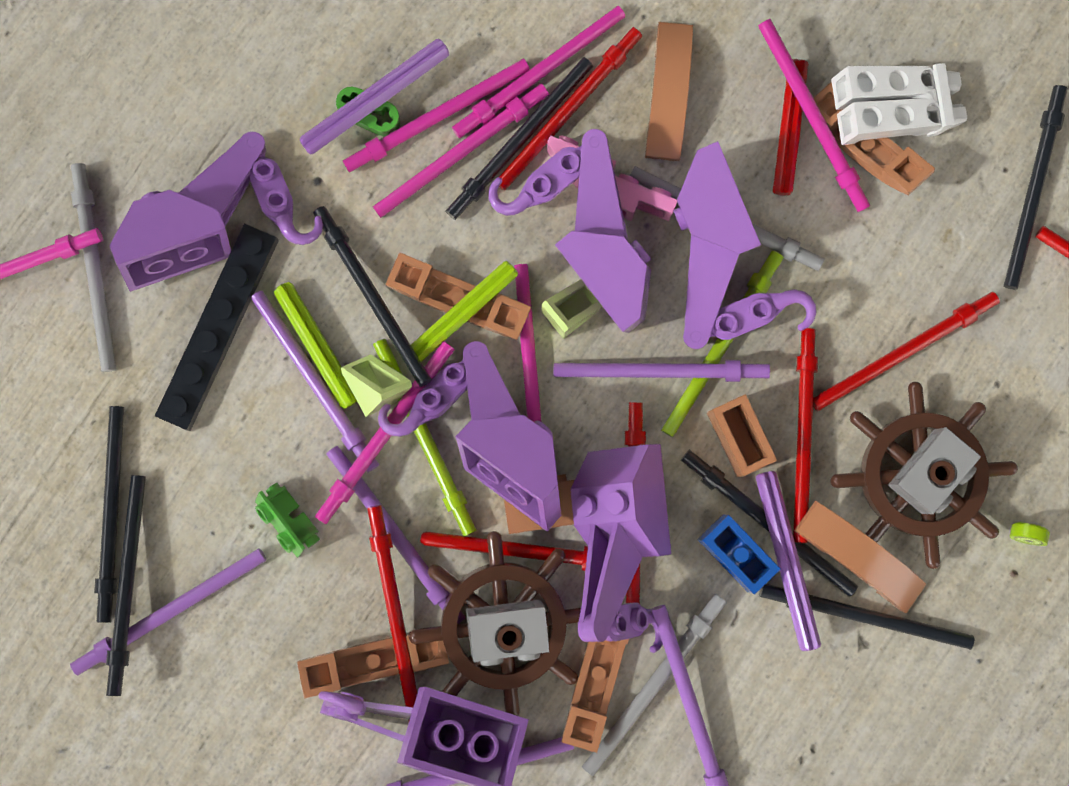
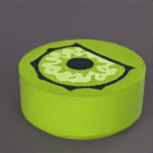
[1010,522,1050,546]

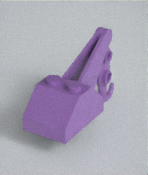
[489,129,652,333]
[109,132,323,292]
[673,141,817,349]
[378,341,562,531]
[571,444,671,653]
[319,687,529,786]

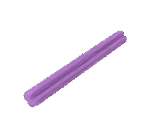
[300,39,449,155]
[756,471,821,651]

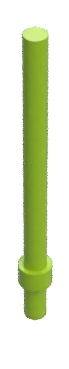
[661,251,784,437]
[373,339,477,537]

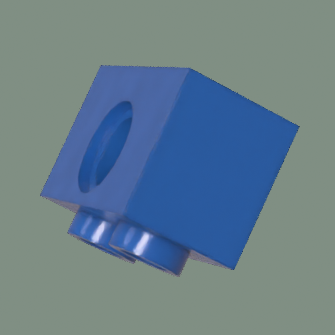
[697,515,781,595]

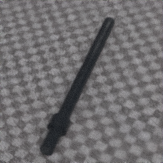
[445,57,593,220]
[1003,85,1068,290]
[313,206,432,387]
[94,406,124,623]
[681,449,858,597]
[106,475,146,696]
[759,584,975,650]

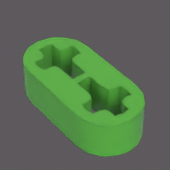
[336,86,401,137]

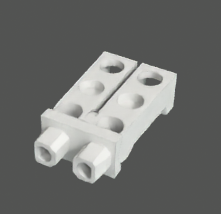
[831,63,967,145]

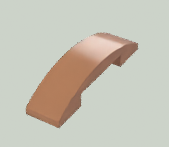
[645,22,693,161]
[813,82,935,196]
[385,252,531,340]
[794,501,926,614]
[297,633,449,699]
[561,639,629,753]

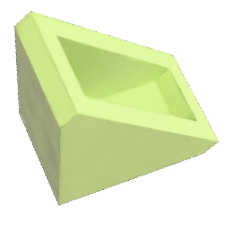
[541,279,603,339]
[341,354,412,417]

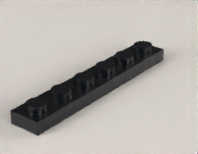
[155,223,279,431]

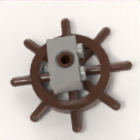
[830,382,1018,569]
[409,531,581,716]

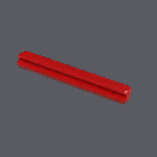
[773,59,809,196]

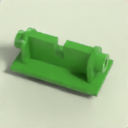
[255,483,320,558]

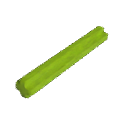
[411,261,518,362]
[274,282,357,409]

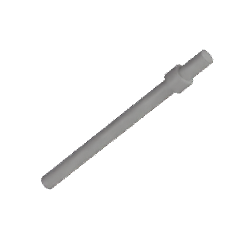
[71,163,116,372]
[630,166,825,271]
[582,594,727,776]

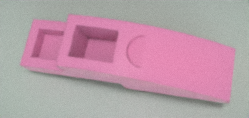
[547,135,677,221]

